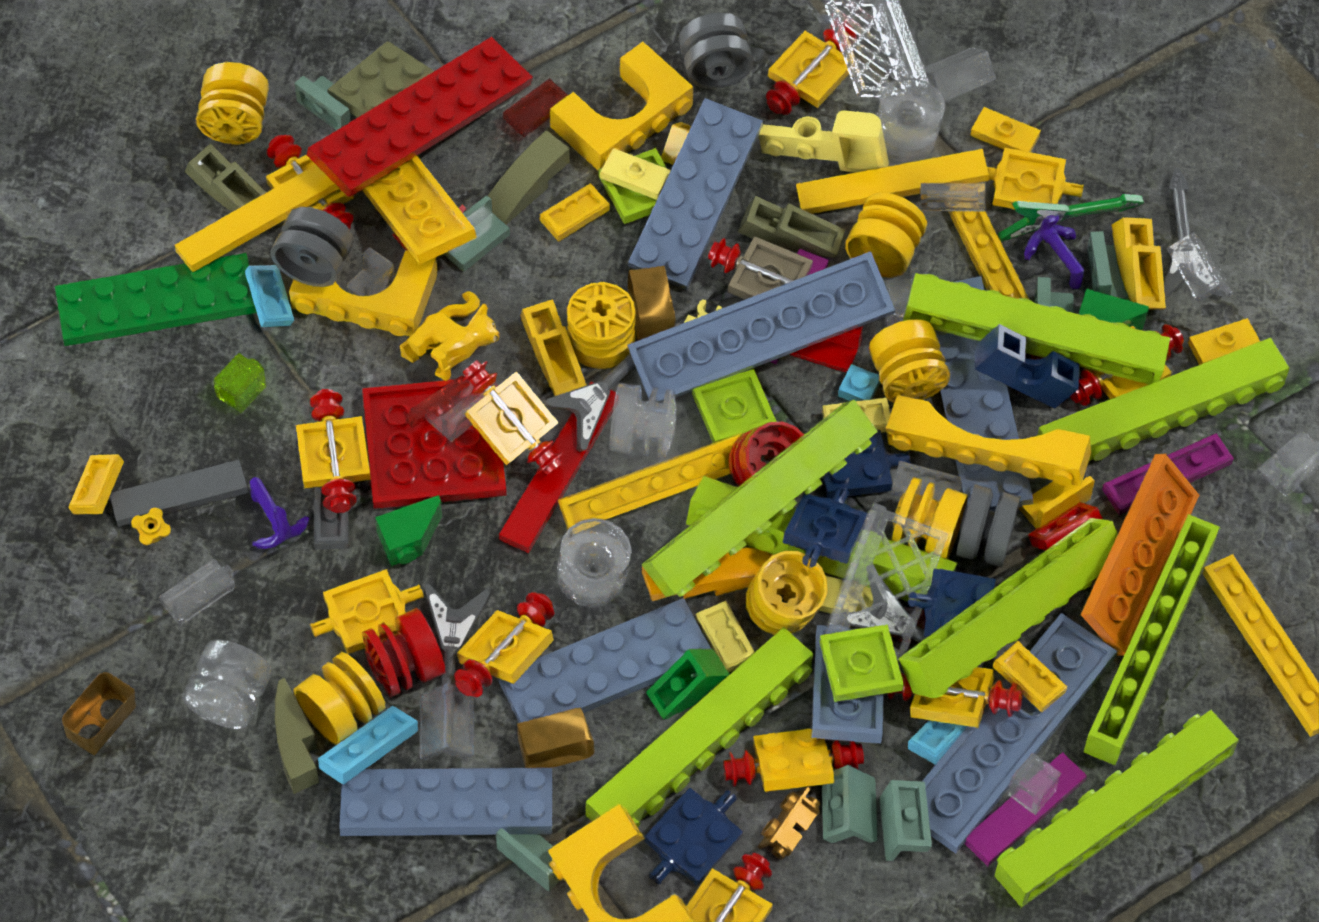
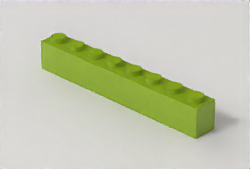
[903,273,1170,384]
[1037,338,1290,461]
[641,399,878,597]
[686,476,957,601]
[1083,514,1220,766]
[898,518,1118,698]
[586,627,813,827]
[994,710,1239,908]

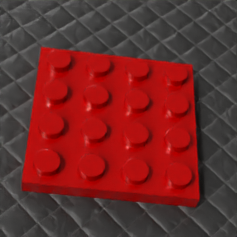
[362,379,507,509]

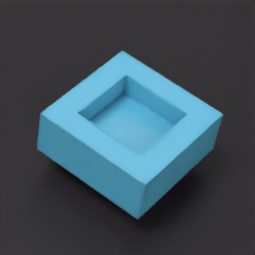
[838,364,880,401]

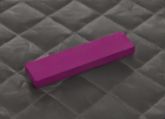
[1102,433,1234,515]
[964,752,1087,867]

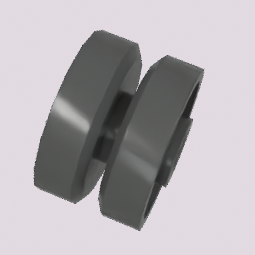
[679,12,753,89]
[270,207,354,287]
[956,485,1021,568]

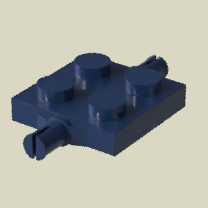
[820,430,910,499]
[782,487,868,567]
[908,568,996,637]
[643,787,743,886]

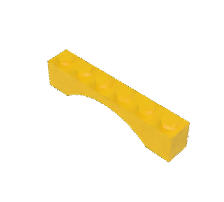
[886,395,1091,486]

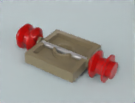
[708,236,813,299]

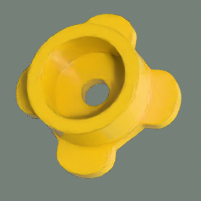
[131,508,171,545]

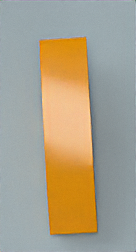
[642,548,772,601]

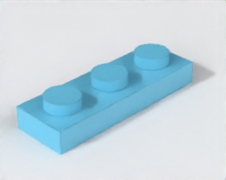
[318,706,418,785]

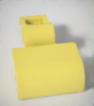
[758,110,889,172]

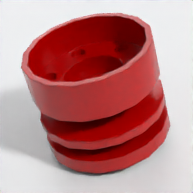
[729,422,804,486]
[362,608,446,698]

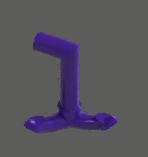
[1024,214,1084,289]
[250,477,309,549]

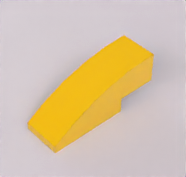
[1112,217,1166,310]
[520,299,587,396]

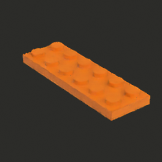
[1081,454,1199,656]

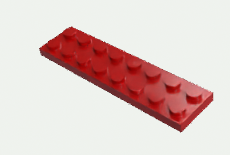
[307,37,533,197]

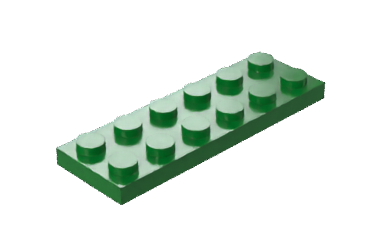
[55,253,257,346]

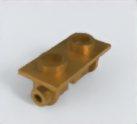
[758,787,820,860]

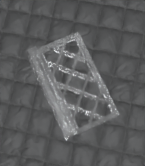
[823,0,931,106]
[824,502,948,660]

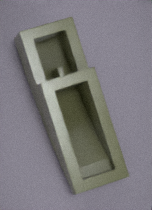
[488,130,570,225]
[185,143,266,212]
[738,196,845,258]
[275,678,319,794]

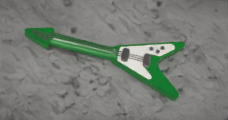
[997,194,1144,242]

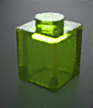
[213,353,267,413]

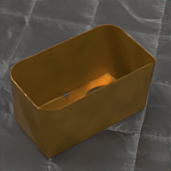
[627,266,675,341]
[62,672,136,756]
[517,707,594,768]

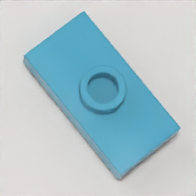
[245,265,294,327]
[908,720,968,765]

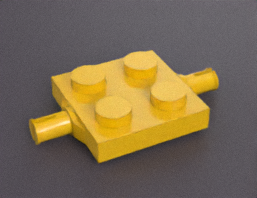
[987,147,1084,209]
[310,569,424,654]

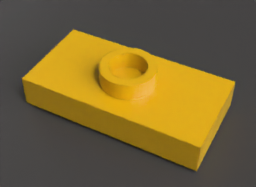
[970,107,1041,152]
[540,183,610,242]
[1188,318,1260,365]
[68,454,124,515]
[993,641,1067,713]

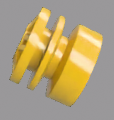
[196,62,269,145]
[845,193,927,278]
[567,282,636,369]
[869,320,951,403]
[892,477,968,559]
[746,551,828,635]
[293,652,386,745]

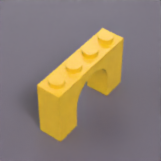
[550,42,693,171]
[289,250,437,336]
[548,804,695,922]

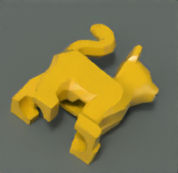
[400,291,500,381]

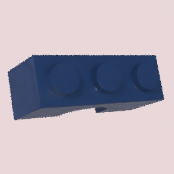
[975,324,1079,409]

